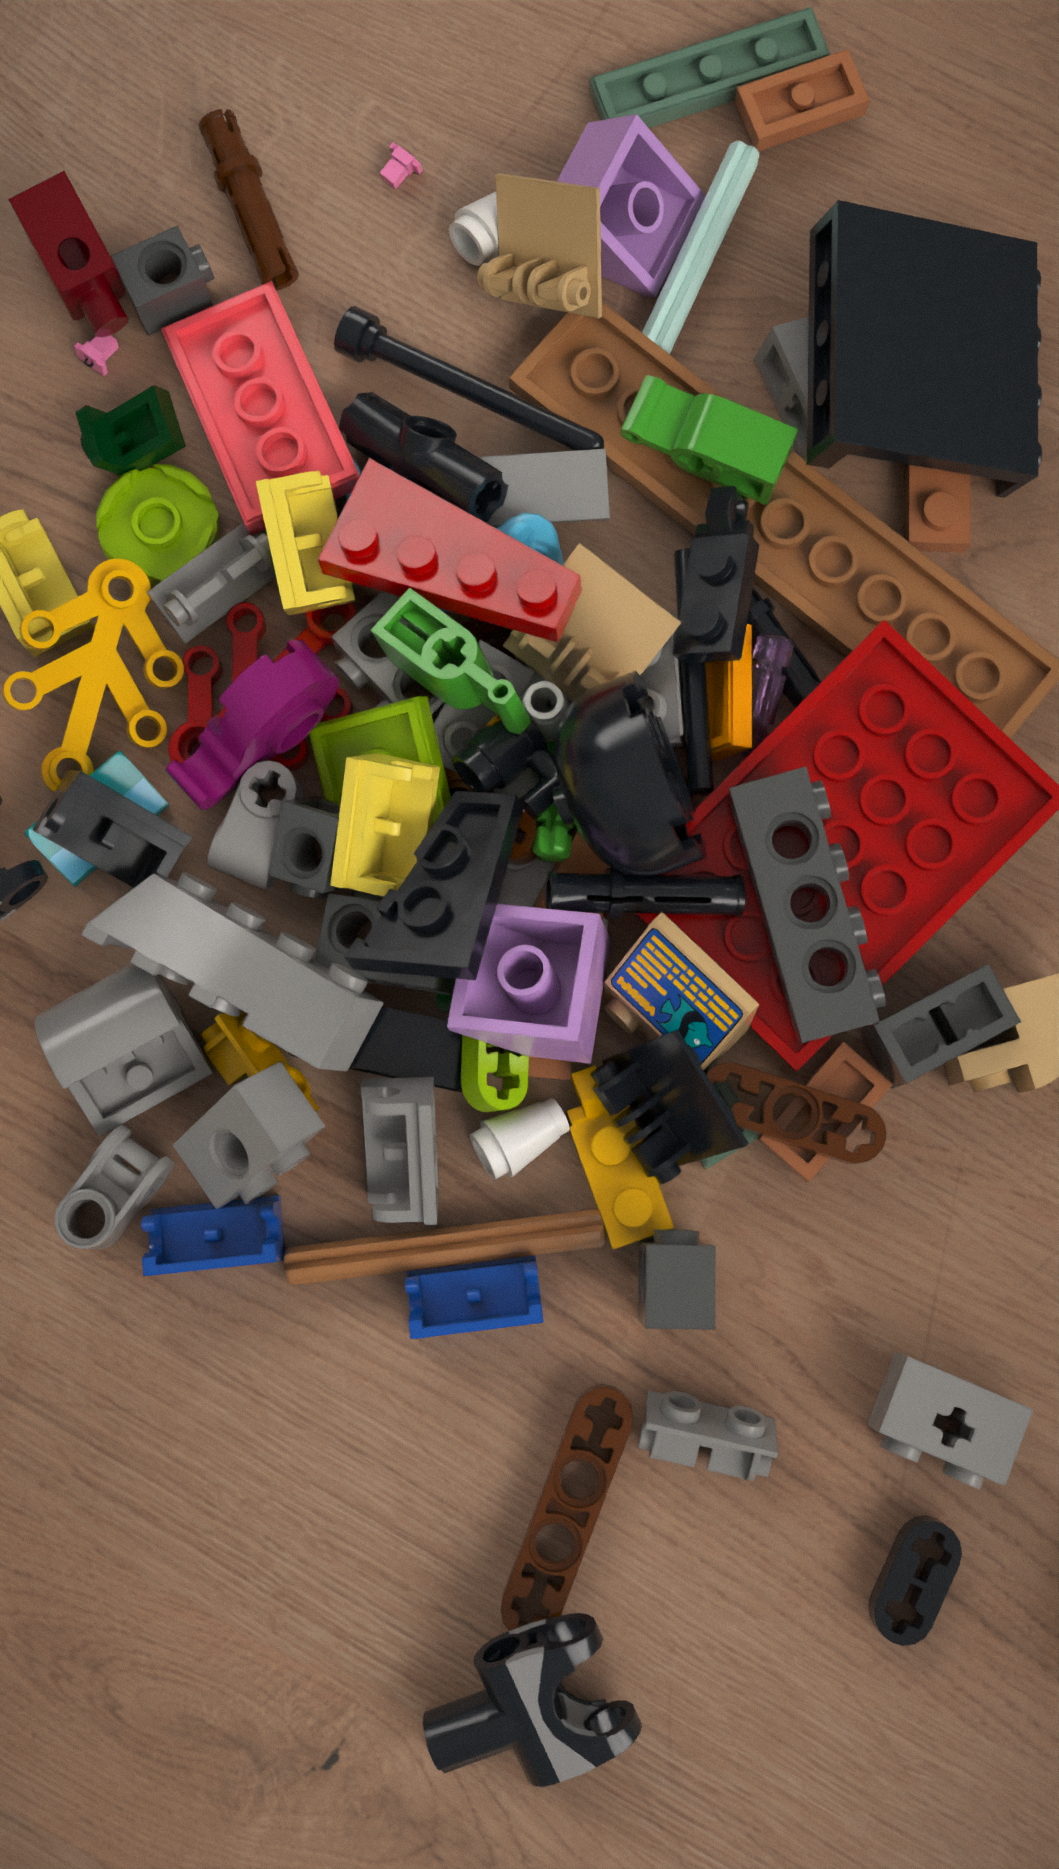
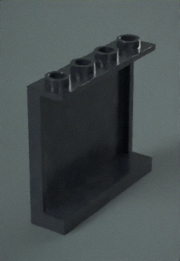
[807,200,1042,498]

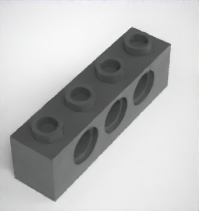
[728,766,886,1043]

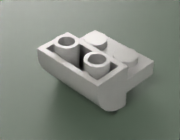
[34,963,213,1136]

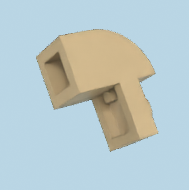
[944,973,1059,1093]

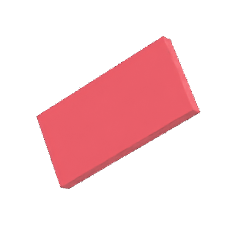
[161,281,360,536]

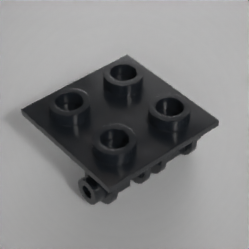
[591,1029,749,1185]

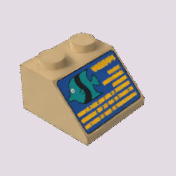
[604,912,759,1073]

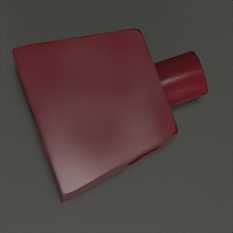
[8,171,129,337]

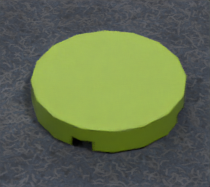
[96,464,220,587]

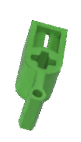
[620,375,799,506]
[371,588,532,734]

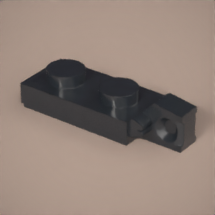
[673,486,759,663]

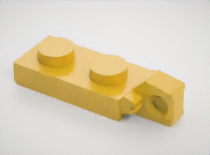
[566,1065,674,1250]

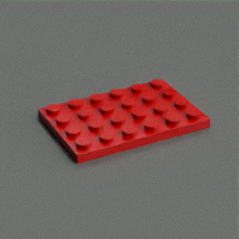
[635,620,1059,1072]

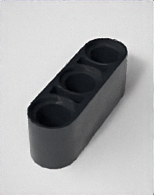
[288,1007,462,1092]

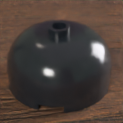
[552,671,706,876]

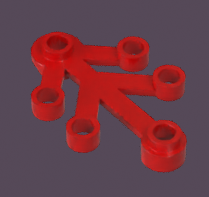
[168,602,357,771]

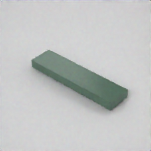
[589,7,831,128]

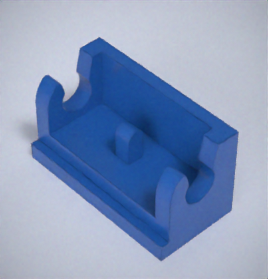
[141,1196,285,1276]
[405,1255,544,1339]

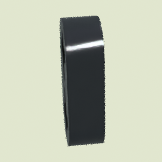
[868,1515,962,1646]

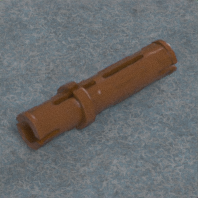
[198,109,299,291]

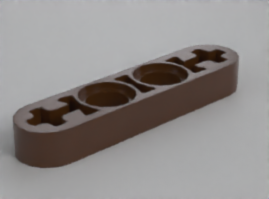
[501,1384,634,1631]

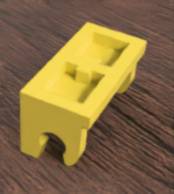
[256,471,356,616]
[0,509,94,657]
[330,753,440,897]

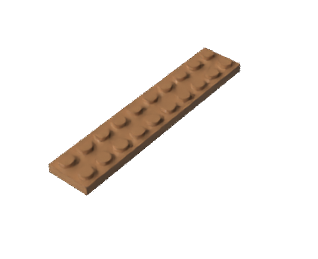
[509,302,1059,739]

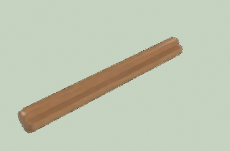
[283,1209,605,1285]

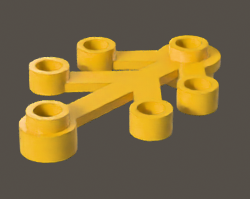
[2,558,184,793]

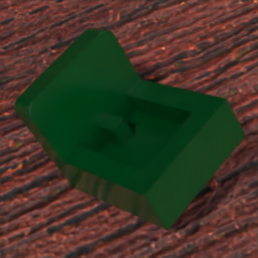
[76,385,186,475]

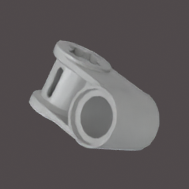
[207,760,305,890]
[54,1124,175,1250]

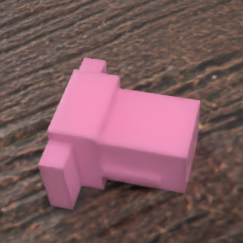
[380,142,423,190]
[74,335,119,377]

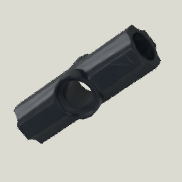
[339,392,509,522]

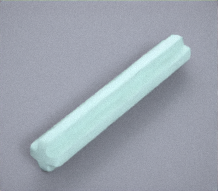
[642,141,759,354]

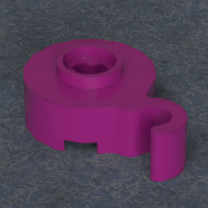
[165,639,339,810]

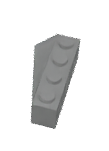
[81,872,384,1072]

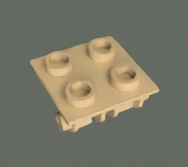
[477,173,602,318]
[503,543,681,700]

